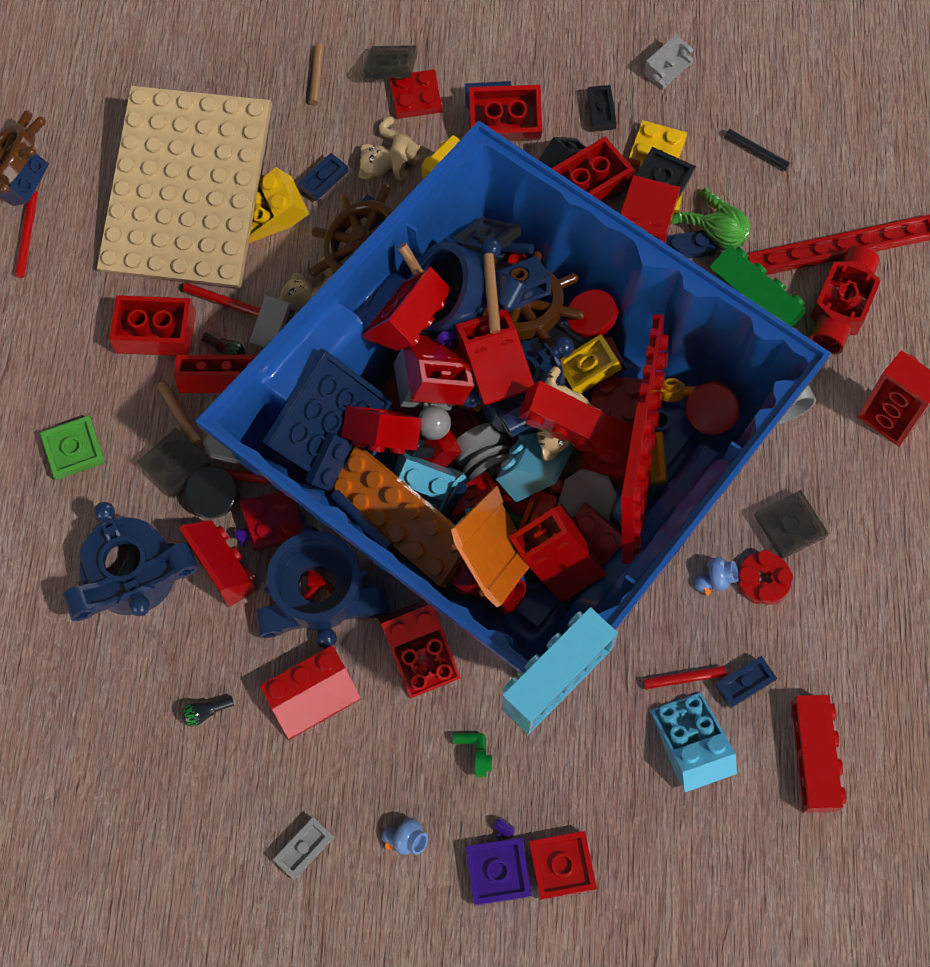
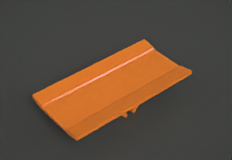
[451,486,529,607]

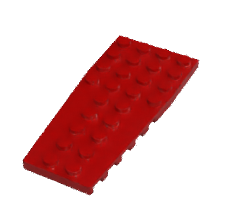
[621,314,668,564]

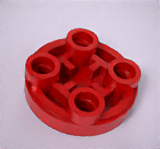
[566,290,619,338]
[686,380,740,435]

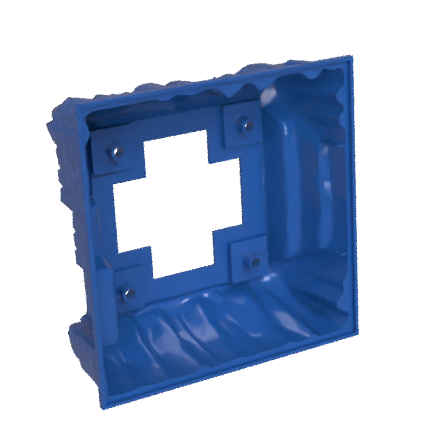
[196,121,832,675]

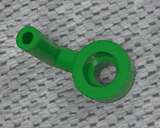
[453,733,492,778]

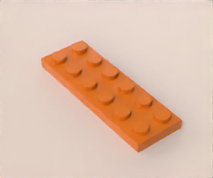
[331,446,463,587]

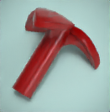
[303,570,335,602]

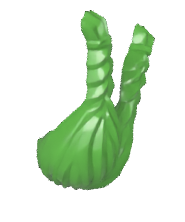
[671,187,750,249]

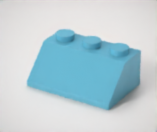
[496,433,574,503]

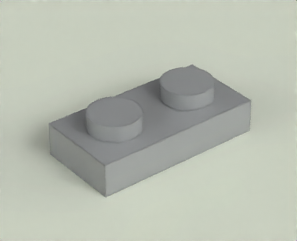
[273,817,334,881]

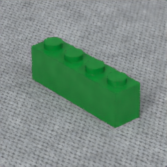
[710,245,806,327]

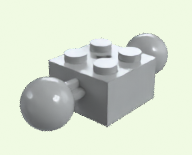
[393,330,454,440]

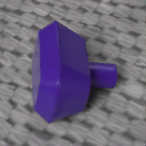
[436,331,456,349]
[233,528,251,546]
[494,818,515,839]

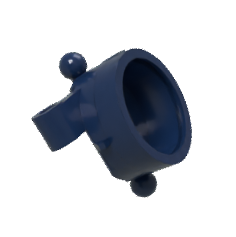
[410,238,528,345]
[457,337,574,437]
[62,501,198,621]
[255,525,389,649]

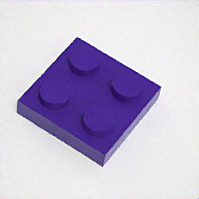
[466,838,531,906]

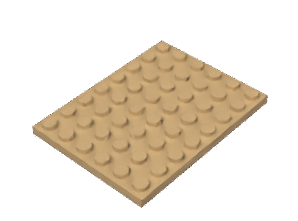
[97,86,272,288]

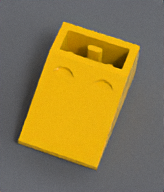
[248,167,309,244]

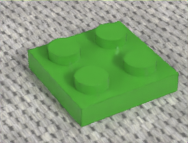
[40,415,106,481]

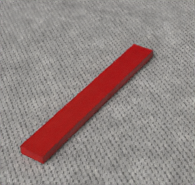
[747,214,930,275]

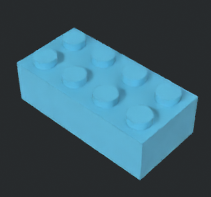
[502,607,618,735]

